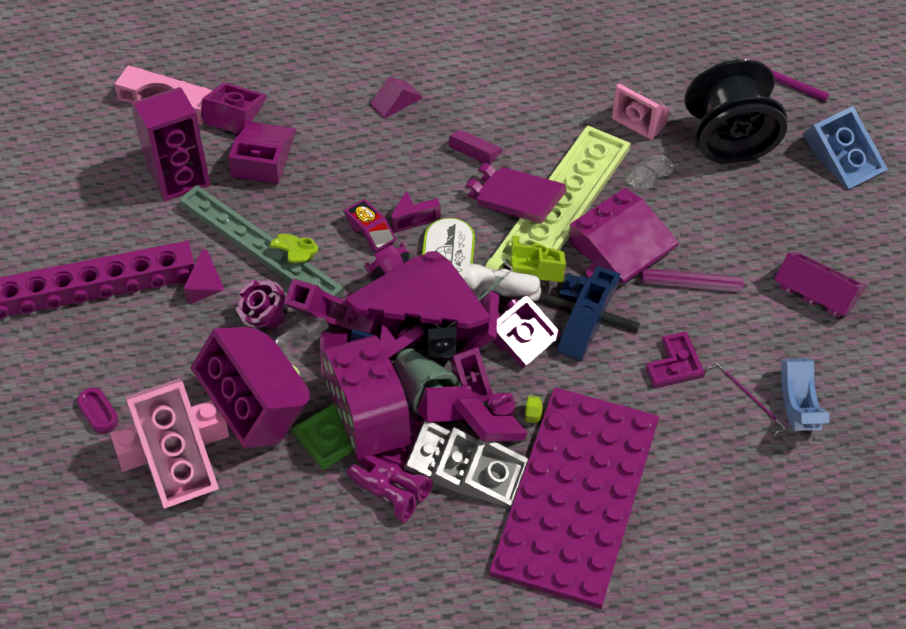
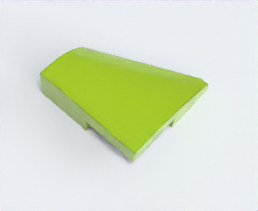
[511,235,566,282]

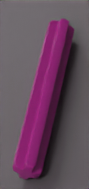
[641,269,744,292]

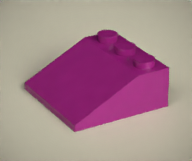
[570,188,679,284]

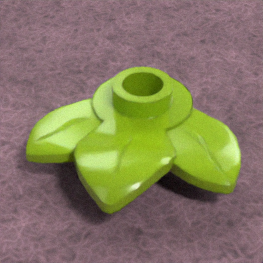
[269,234,319,263]

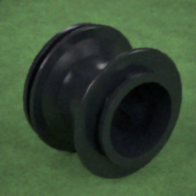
[684,59,787,164]

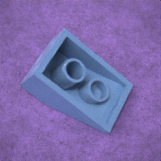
[803,106,888,190]

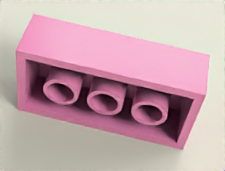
[125,379,219,509]

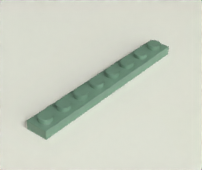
[179,185,344,298]

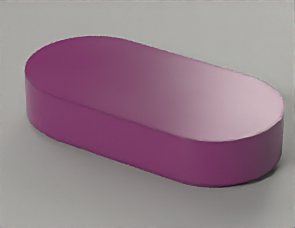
[77,388,118,434]

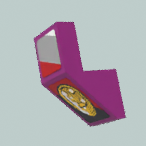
[343,199,397,252]

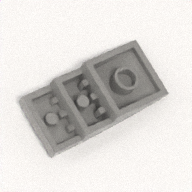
[403,420,529,508]

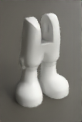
[465,263,541,301]

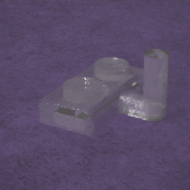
[275,314,329,366]

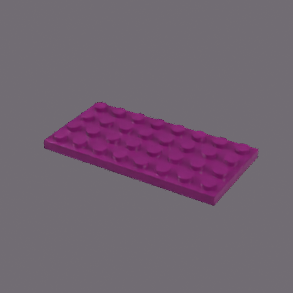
[489,387,659,609]

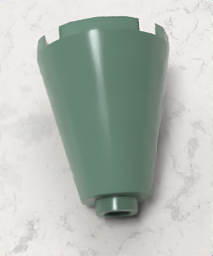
[394,349,461,418]

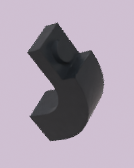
[424,320,457,359]

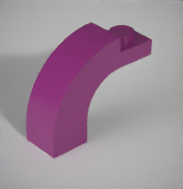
[284,279,381,335]

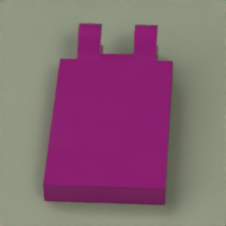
[465,163,567,224]

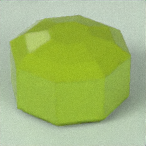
[525,395,543,423]

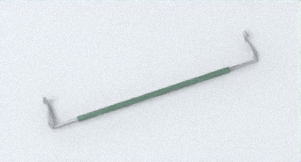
[435,258,513,328]

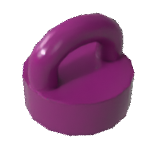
[488,392,515,416]

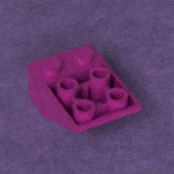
[228,122,296,184]

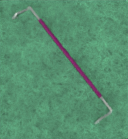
[706,363,785,437]

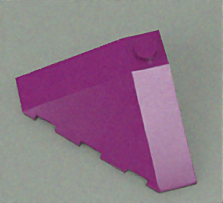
[345,251,491,329]

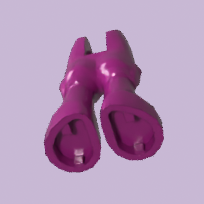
[347,455,433,523]

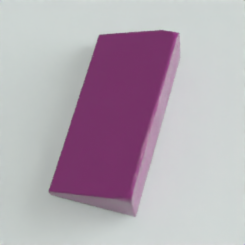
[449,130,502,165]
[417,386,472,422]

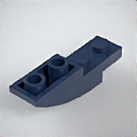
[557,266,621,362]

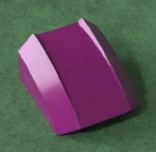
[201,82,267,135]

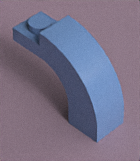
[781,358,830,431]

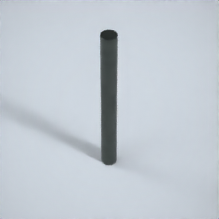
[538,292,640,332]

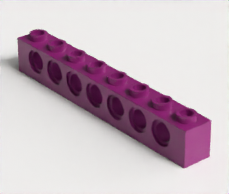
[0,240,194,320]

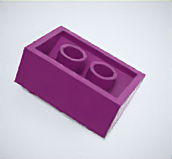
[774,252,867,317]

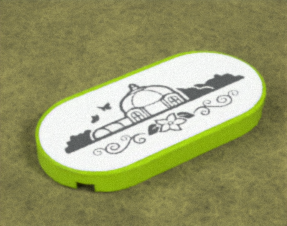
[422,218,475,281]

